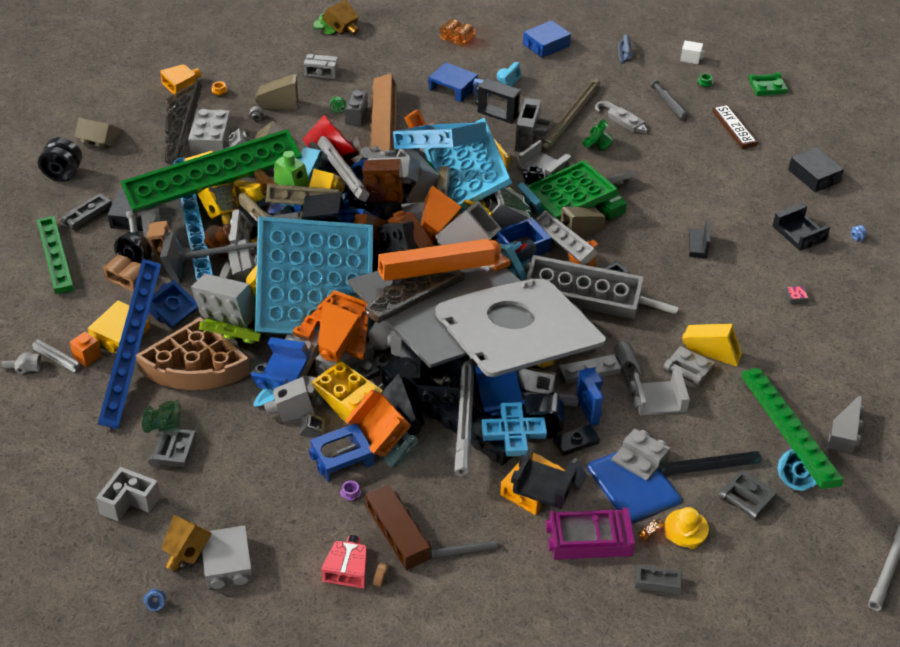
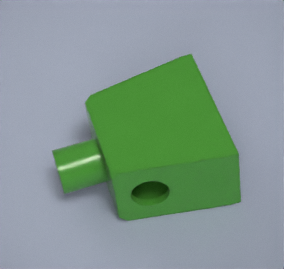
[274,151,310,187]

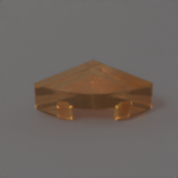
[638,519,665,539]

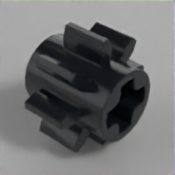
[523,165,544,184]

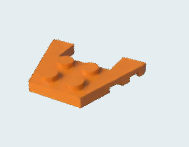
[293,290,370,360]

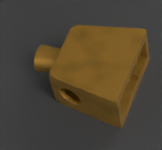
[322,0,359,35]
[162,515,212,572]

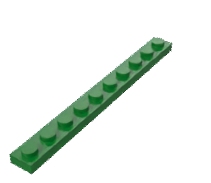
[741,368,843,489]

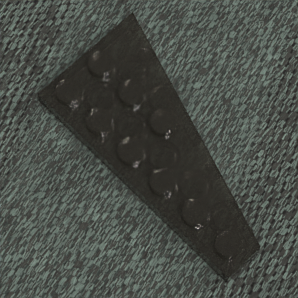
[165,81,203,165]
[365,270,465,323]

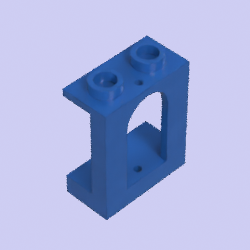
[308,423,374,482]

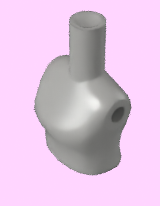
[2,352,41,374]

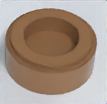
[373,563,388,587]

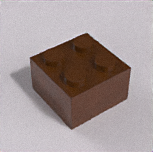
[362,159,405,202]

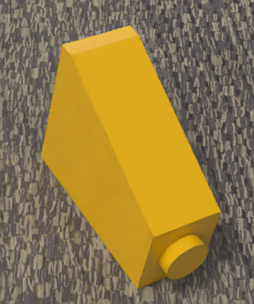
[682,324,742,366]

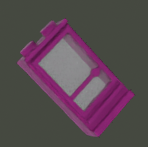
[545,508,635,559]

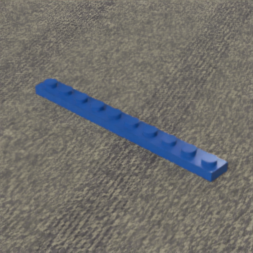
[97,259,161,429]

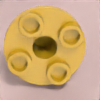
[664,507,709,549]

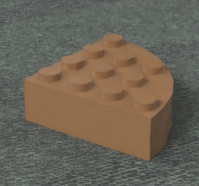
[135,317,250,390]

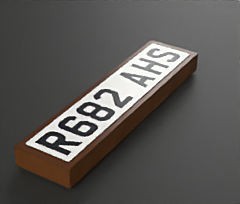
[712,104,757,149]

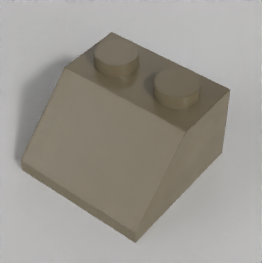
[74,118,123,148]

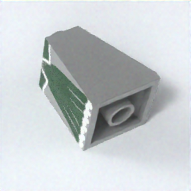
[479,187,533,229]

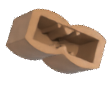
[103,255,141,291]

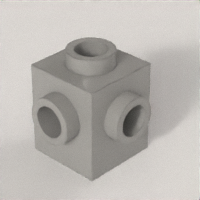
[228,128,253,147]

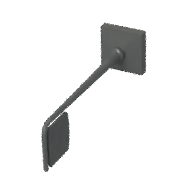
[160,212,302,284]

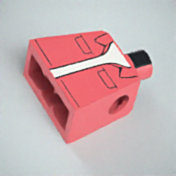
[321,535,367,588]

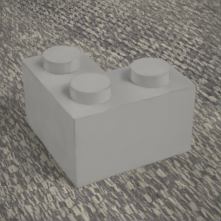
[96,467,161,522]

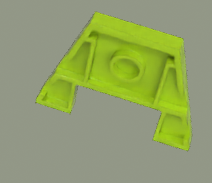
[199,318,261,344]

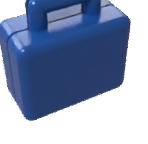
[587,451,682,524]

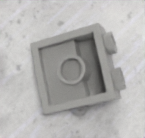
[611,428,670,481]

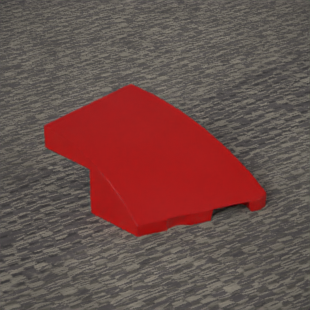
[302,115,356,159]

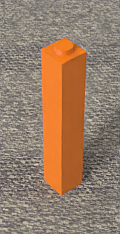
[378,239,497,281]

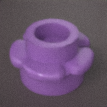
[340,481,361,501]

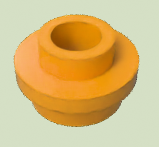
[211,81,228,95]

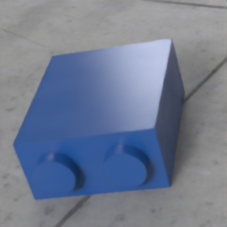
[523,20,571,58]

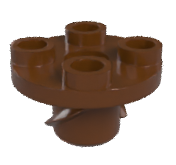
[204,224,231,259]

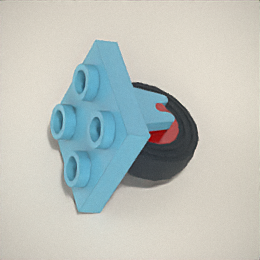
[499,240,537,281]

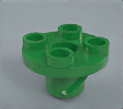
[581,119,613,151]

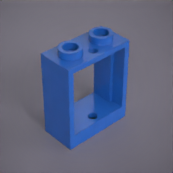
[494,217,552,259]

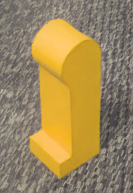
[233,180,265,202]

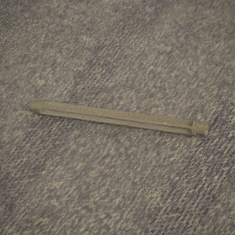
[541,79,600,152]

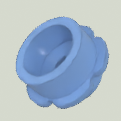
[851,225,867,242]
[143,588,167,611]

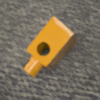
[160,65,202,98]

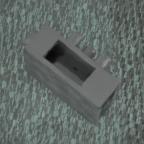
[515,98,550,152]

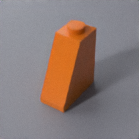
[421,186,462,242]
[318,301,361,363]

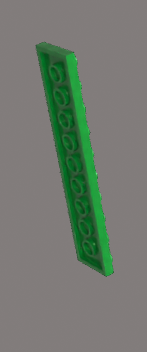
[120,129,302,213]

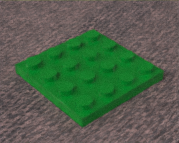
[527,160,619,221]

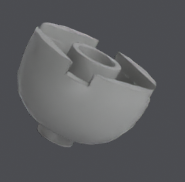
[367,318,392,352]

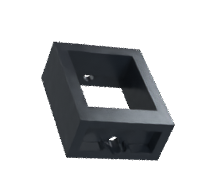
[476,78,521,124]

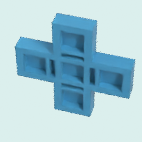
[482,402,547,456]

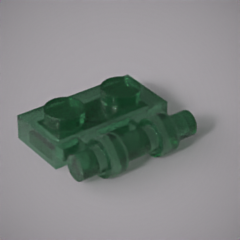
[142,400,181,433]

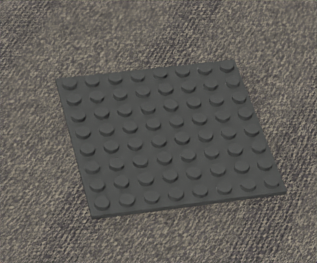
[347,266,534,368]

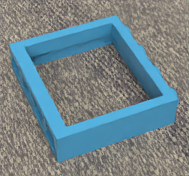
[393,122,487,149]

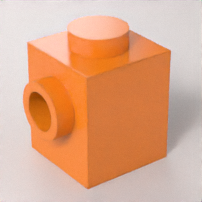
[70,332,102,367]

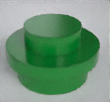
[697,73,713,87]

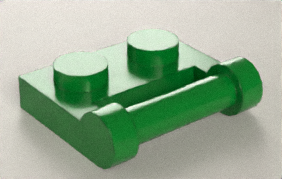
[748,72,788,96]

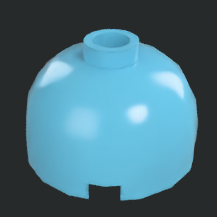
[777,449,817,491]

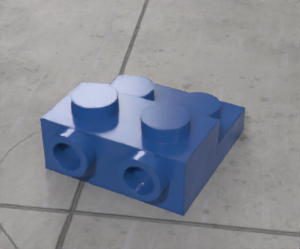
[149,280,198,330]
[576,367,604,426]

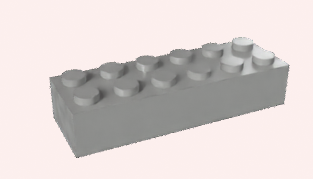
[526,255,644,320]

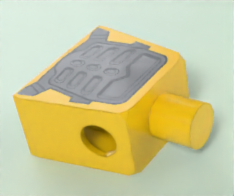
[198,183,239,225]

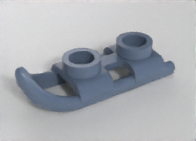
[618,34,633,63]

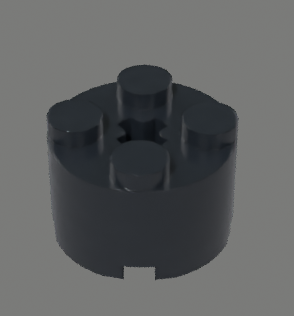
[523,392,565,439]

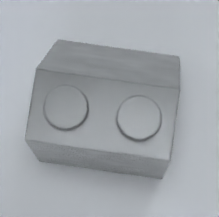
[435,201,501,245]

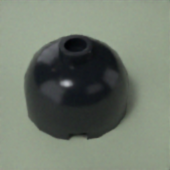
[114,232,152,263]

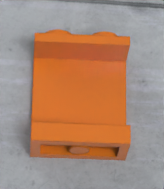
[345,390,411,457]

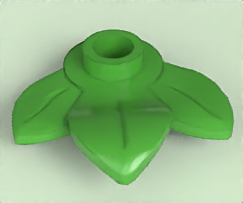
[313,13,336,35]

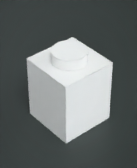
[680,41,705,64]

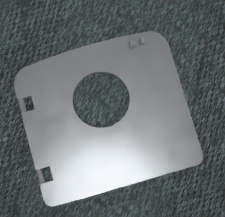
[435,278,606,377]

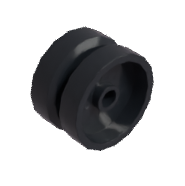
[37,137,83,182]

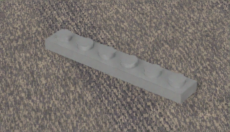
[535,210,598,265]

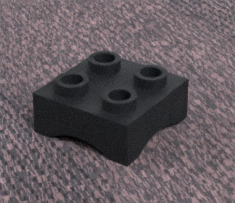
[378,221,417,254]

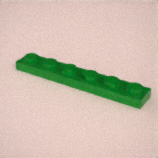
[37,216,74,294]

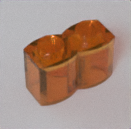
[440,19,475,46]

